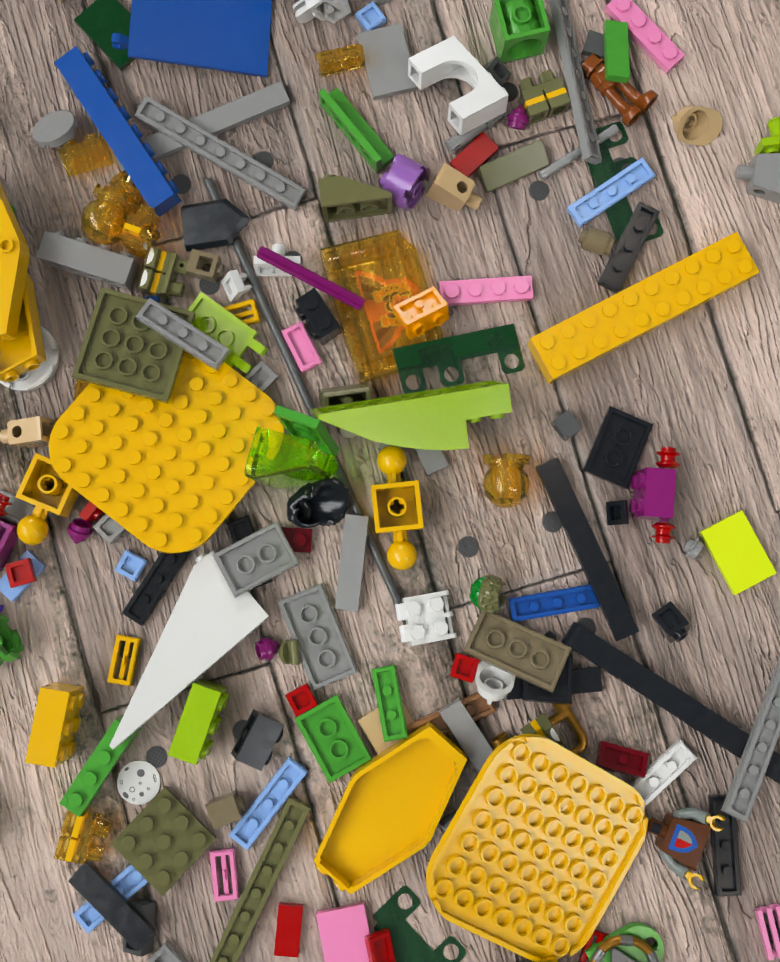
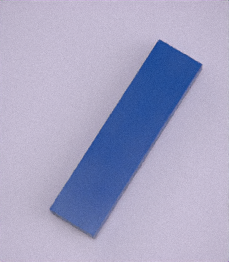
[508,584,600,622]

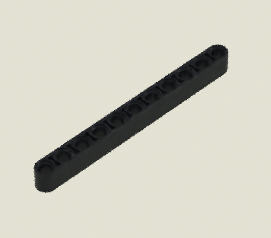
[561,622,780,784]

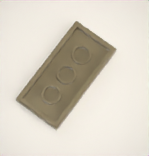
[463,611,571,693]

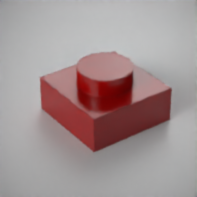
[79,501,104,522]
[4,558,37,588]
[449,652,479,683]
[285,683,318,717]

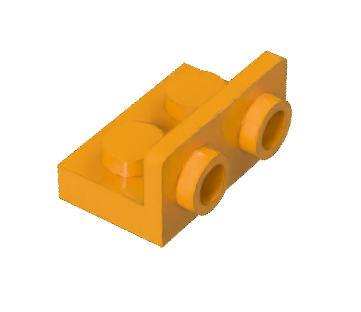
[393,286,449,339]

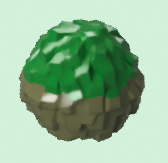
[469,574,506,613]

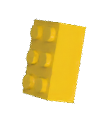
[25,682,85,768]

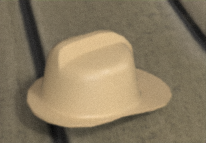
[671,106,723,146]

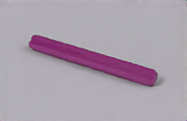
[257,246,365,310]

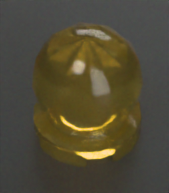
[81,183,139,245]
[482,453,530,509]

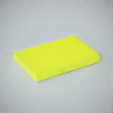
[699,510,776,595]

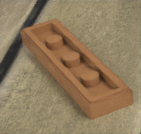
[403,692,496,739]

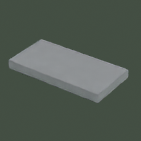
[277,583,358,691]

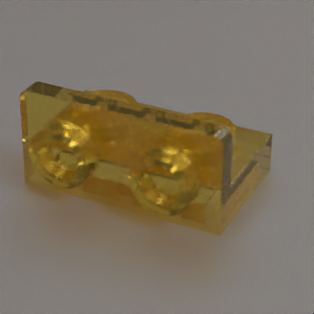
[316,44,365,77]
[57,132,113,177]

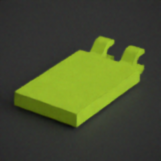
[188,292,268,374]

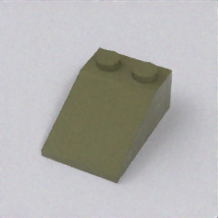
[318,174,392,223]

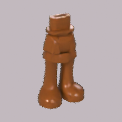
[582,53,658,127]

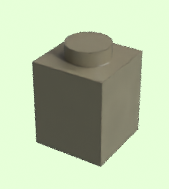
[206,790,246,830]

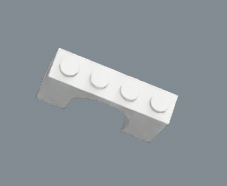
[408,36,509,135]

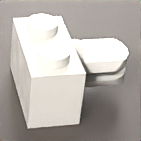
[292,0,351,24]

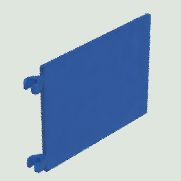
[111,0,272,77]

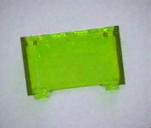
[245,426,338,489]

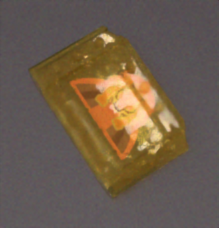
[320,230,443,384]

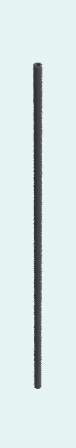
[203,178,406,625]

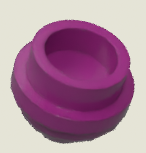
[506,105,529,130]
[67,518,92,544]
[255,637,281,661]

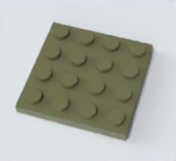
[72,287,196,404]

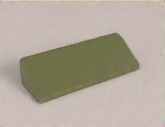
[478,139,549,193]

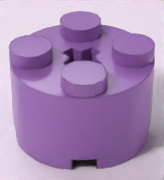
[379,153,430,211]

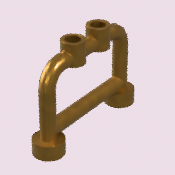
[490,701,587,756]

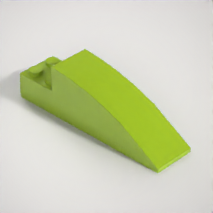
[310,380,512,450]

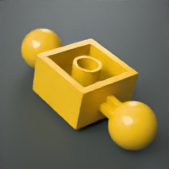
[371,445,424,570]
[15,453,79,545]

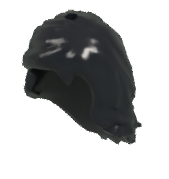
[287,476,352,528]

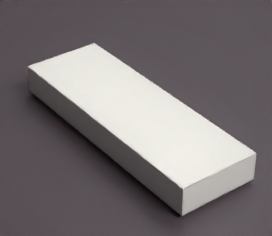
[629,739,697,807]

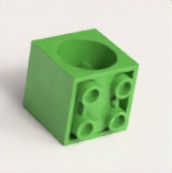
[489,0,551,63]

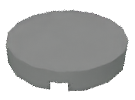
[32,110,78,148]

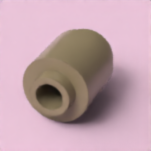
[578,226,615,256]

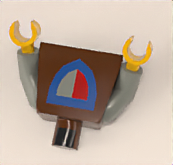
[647,807,726,889]

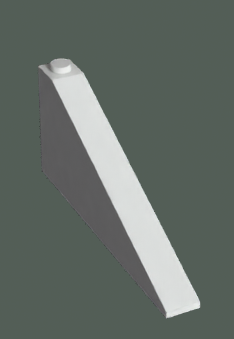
[109,550,269,750]

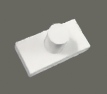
[253,243,302,276]

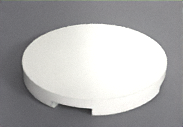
[0,326,60,391]

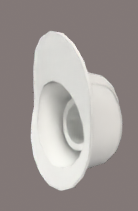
[475,660,515,705]

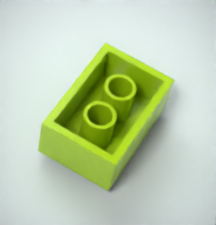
[168,678,230,765]

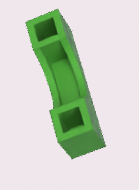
[59,715,142,817]

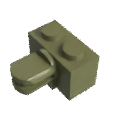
[318,383,371,439]

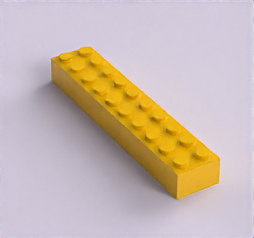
[527,232,759,385]

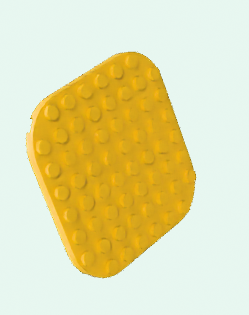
[49,351,284,554]
[426,734,648,962]

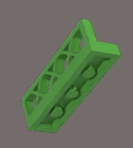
[318,87,394,173]

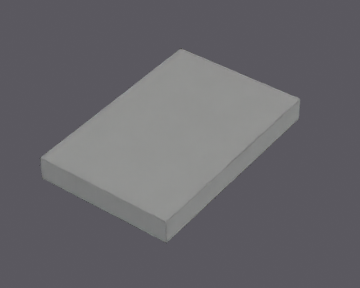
[357,23,418,100]
[212,521,300,598]

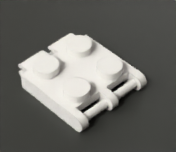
[395,590,457,646]

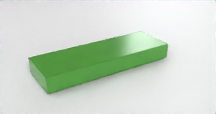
[603,20,630,83]
[371,665,408,742]

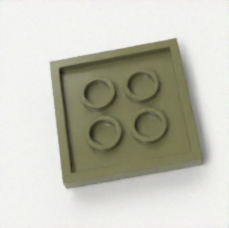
[111,786,217,896]

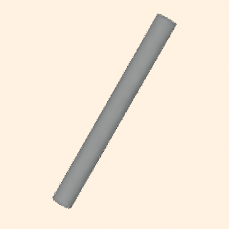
[538,124,619,181]

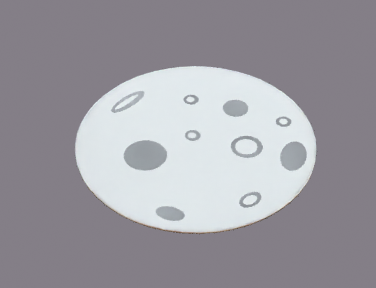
[117,760,160,805]

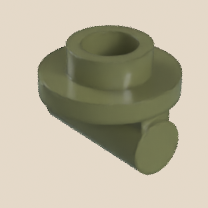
[279,639,301,665]

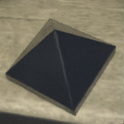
[606,500,629,525]

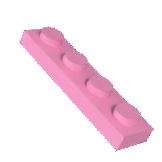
[605,0,685,74]
[439,275,533,306]

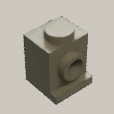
[186,249,224,283]

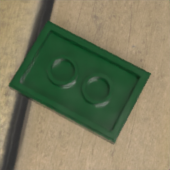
[74,0,136,71]

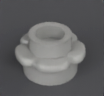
[682,537,704,559]

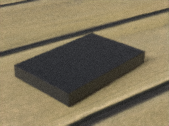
[582,406,653,489]

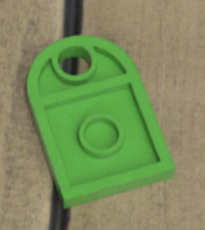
[584,922,664,962]

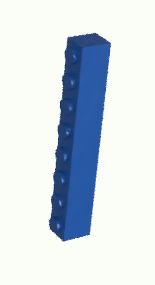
[54,46,182,217]

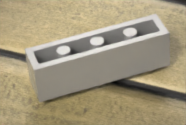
[36,230,139,291]

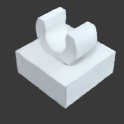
[221,269,252,302]

